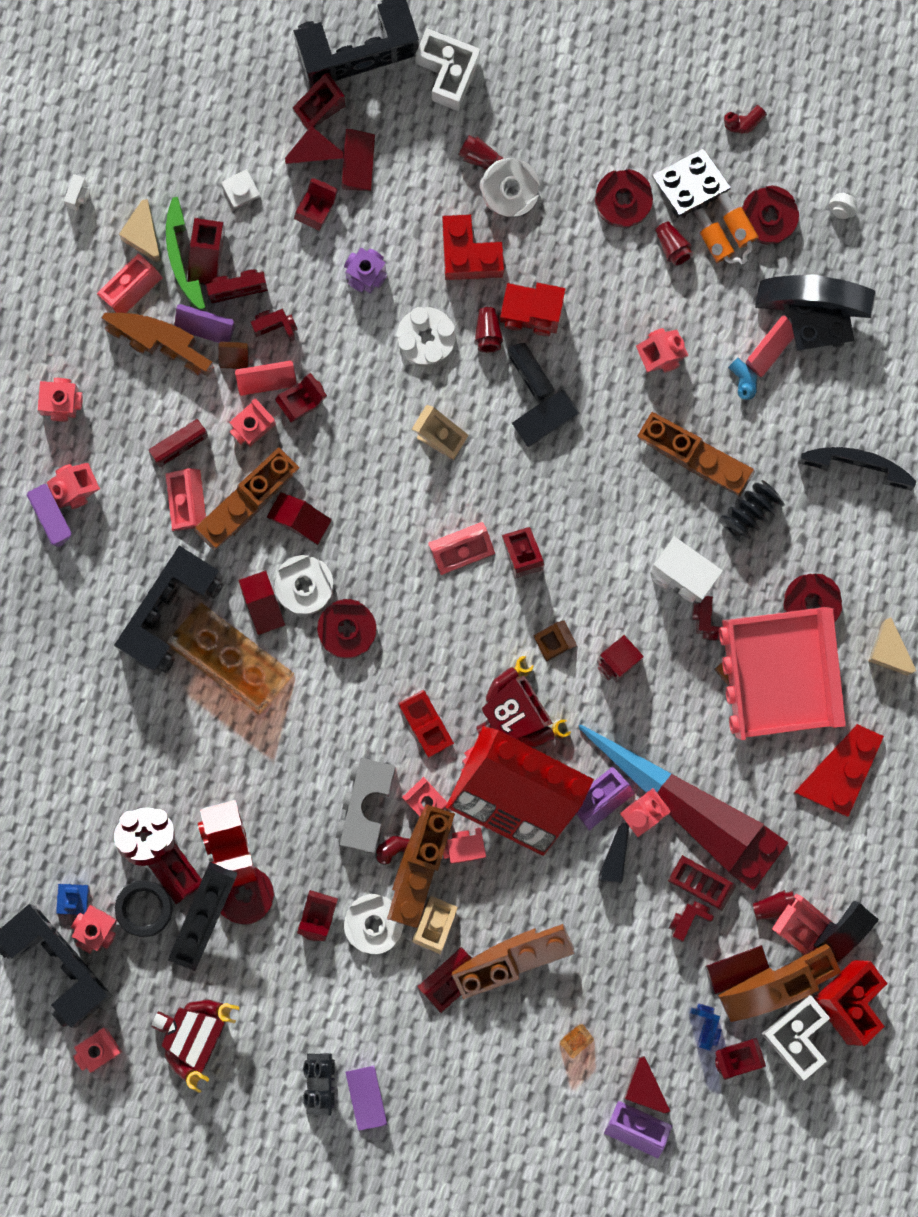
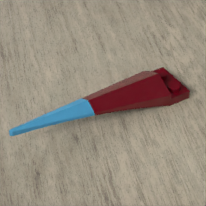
[578,725,788,892]

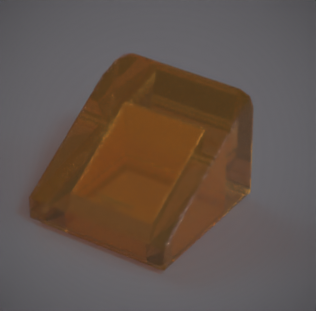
[559,1024,594,1058]

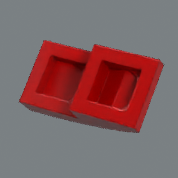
[398,689,454,758]

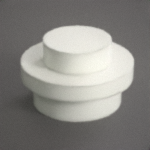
[828,193,857,219]

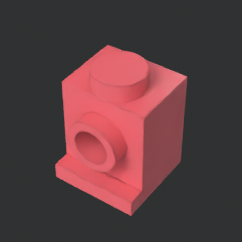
[229,398,276,447]
[402,777,448,817]
[620,788,671,837]
[443,828,486,864]
[73,1027,122,1073]

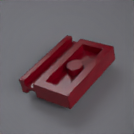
[206,269,268,304]

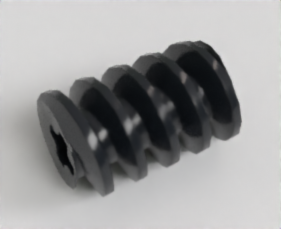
[719,480,785,543]

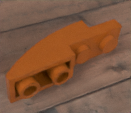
[101,312,214,377]
[637,412,755,497]
[194,447,300,551]
[387,805,455,928]
[452,924,575,999]
[718,944,841,1022]

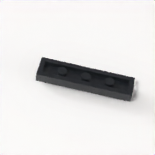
[168,862,237,971]

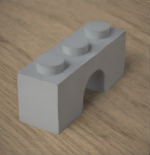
[335,758,396,854]

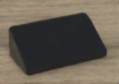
[507,343,555,402]

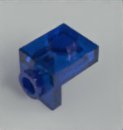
[688,1003,722,1051]

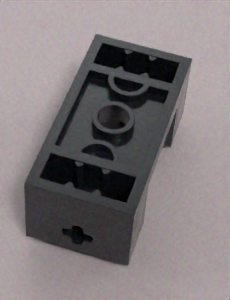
[293,0,419,89]
[114,545,224,677]
[0,904,113,1028]

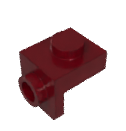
[294,178,338,231]
[251,308,298,342]
[275,373,327,423]
[692,596,721,641]
[297,890,338,941]
[668,901,714,942]
[715,1037,766,1080]

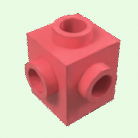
[636,328,689,373]
[38,378,83,422]
[47,463,100,509]
[71,905,118,954]

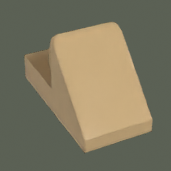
[412,404,469,460]
[412,896,458,954]

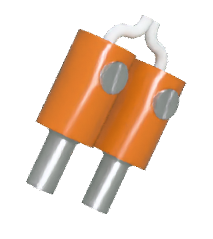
[695,192,759,265]

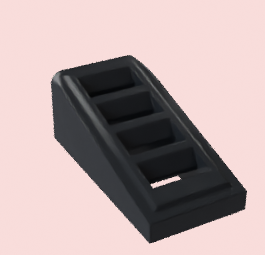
[598,822,629,884]

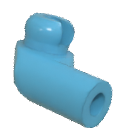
[728,357,757,400]

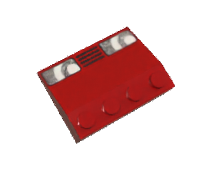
[445,726,594,856]

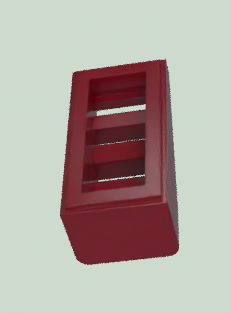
[668,855,736,911]

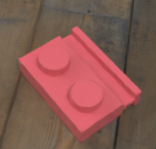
[772,894,832,955]

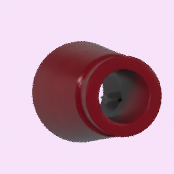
[458,135,503,169]
[655,221,693,266]
[474,307,504,353]
[753,890,796,921]

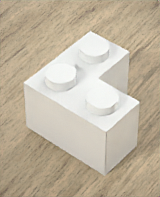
[416,28,480,111]
[650,536,723,603]
[761,995,830,1081]

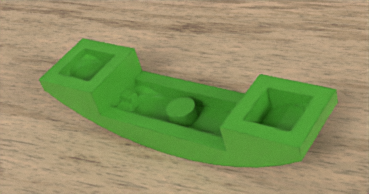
[166,196,206,312]

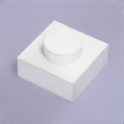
[221,169,260,210]
[64,174,90,211]

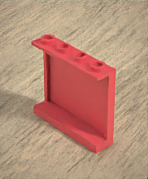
[719,607,846,740]

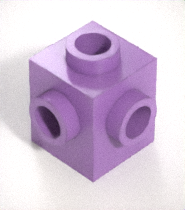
[344,248,388,294]

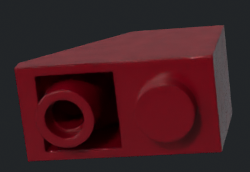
[187,218,225,285]
[597,635,644,683]

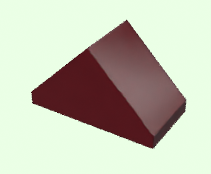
[292,73,346,129]
[285,125,344,164]
[266,492,332,545]
[502,527,545,579]
[238,570,286,635]
[624,1056,670,1114]

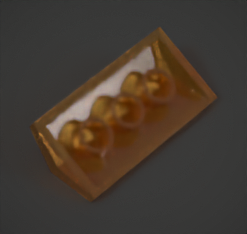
[166,603,294,715]

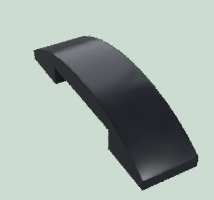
[755,275,876,318]
[798,447,916,491]

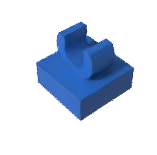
[56,884,89,915]

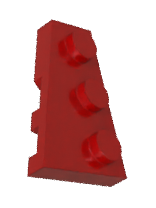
[794,724,884,817]

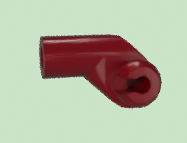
[724,105,767,133]
[376,836,410,865]

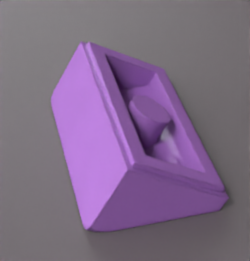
[174,304,235,343]
[27,484,72,547]
[576,766,635,830]
[345,1065,387,1131]
[604,1101,673,1158]

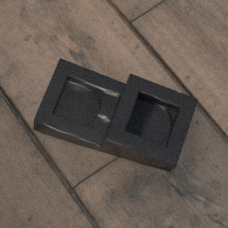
[512,389,580,447]
[813,901,879,962]

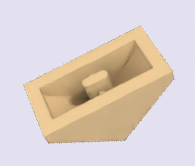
[119,199,161,262]
[868,617,917,676]

